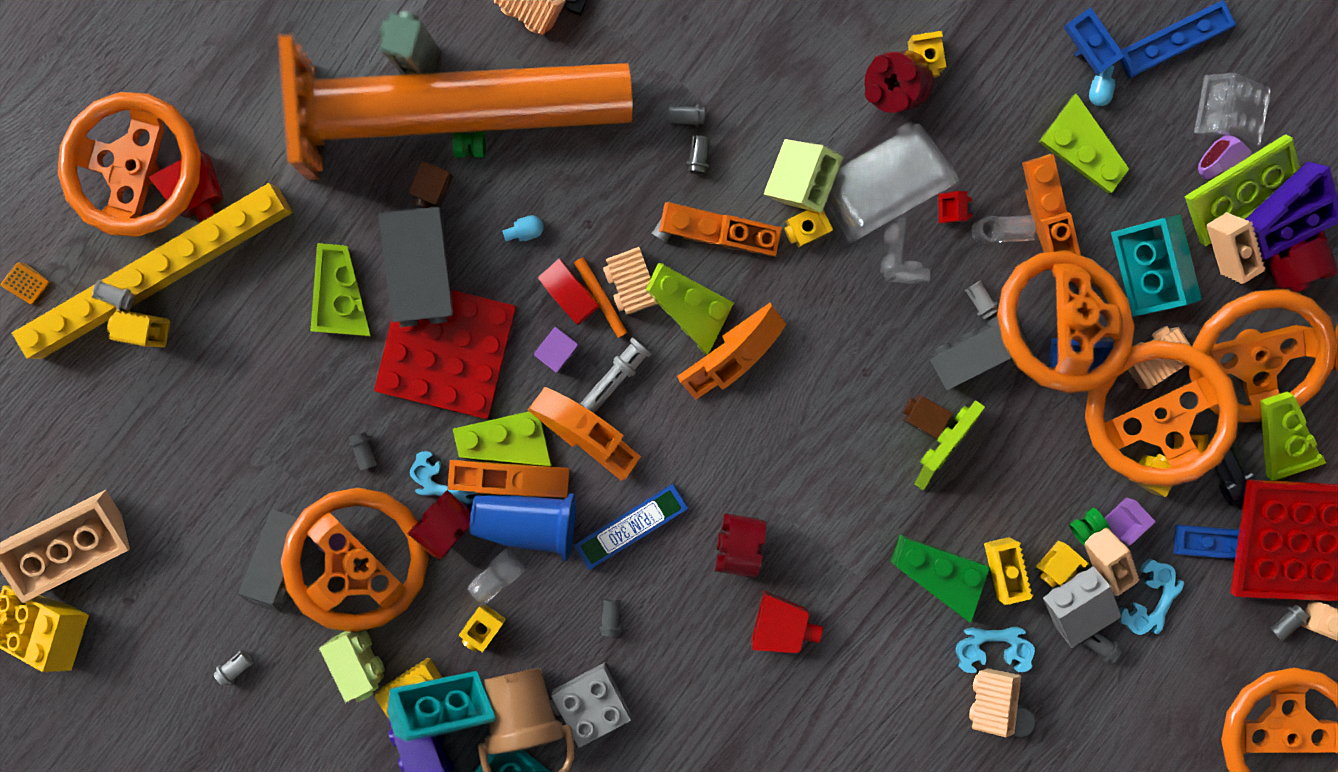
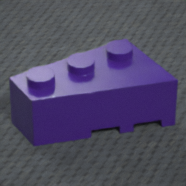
[1245,161,1338,259]
[388,721,455,772]

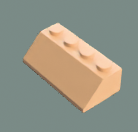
[0,490,130,603]

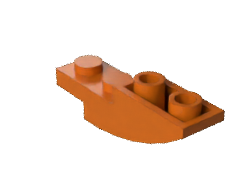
[1022,154,1081,278]
[659,202,782,256]
[678,303,786,400]
[528,387,641,481]
[447,460,570,498]

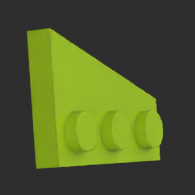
[1039,94,1129,194]
[310,243,371,336]
[645,263,734,355]
[1260,391,1326,481]
[914,400,985,491]
[453,411,552,466]

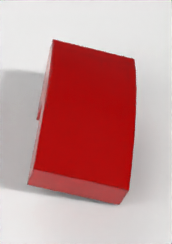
[538,259,600,325]

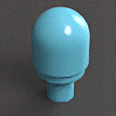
[1089,65,1116,106]
[502,215,544,242]

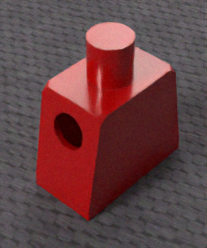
[149,151,223,223]
[750,590,823,653]

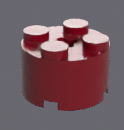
[864,50,934,113]
[1265,231,1338,292]
[408,490,472,561]
[715,513,766,578]

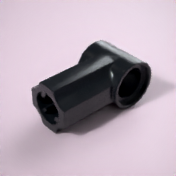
[1214,443,1257,506]

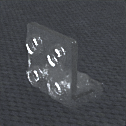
[1194,72,1270,145]
[880,217,931,285]

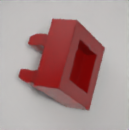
[938,191,972,224]

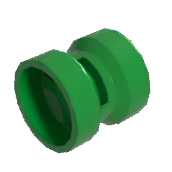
[453,131,486,158]
[1069,507,1111,548]

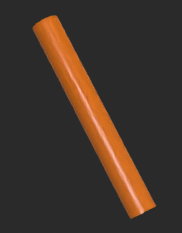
[574,257,628,338]

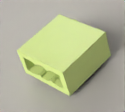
[764,139,843,213]
[319,630,385,702]

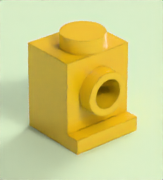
[908,31,946,78]
[784,210,833,248]
[1035,541,1088,588]
[458,602,506,653]

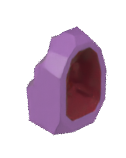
[1198,135,1252,179]

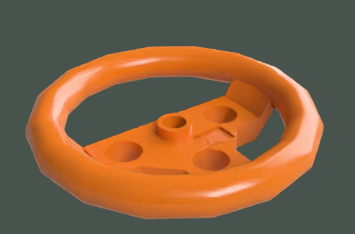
[57,92,201,237]
[997,251,1135,393]
[1189,289,1338,423]
[1085,340,1240,487]
[281,487,429,633]
[1221,667,1338,772]

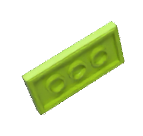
[1184,134,1301,246]

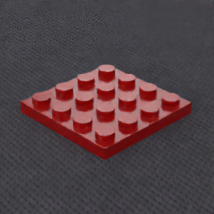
[374,290,517,419]
[1230,479,1338,601]

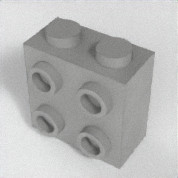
[1043,566,1121,648]
[550,662,632,748]

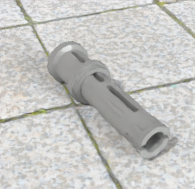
[579,337,652,413]

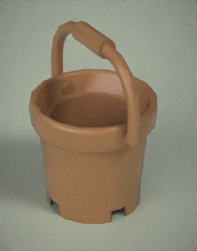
[478,668,574,772]

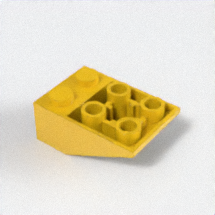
[0,585,89,672]

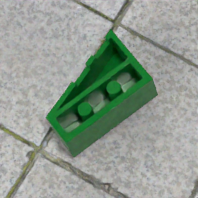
[891,535,990,623]

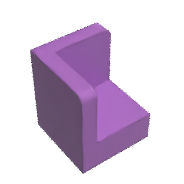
[534,327,580,373]
[1105,498,1156,546]

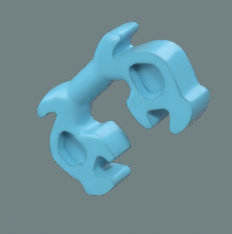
[410,451,480,505]
[1118,559,1184,635]
[956,626,1035,673]

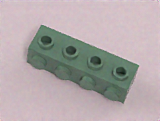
[380,11,441,75]

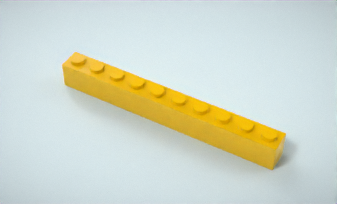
[12,183,293,359]

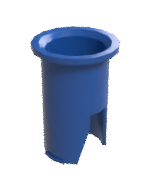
[470,493,576,561]

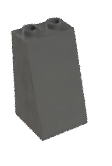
[378,207,454,327]

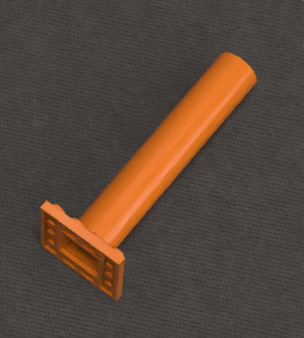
[279,35,632,180]

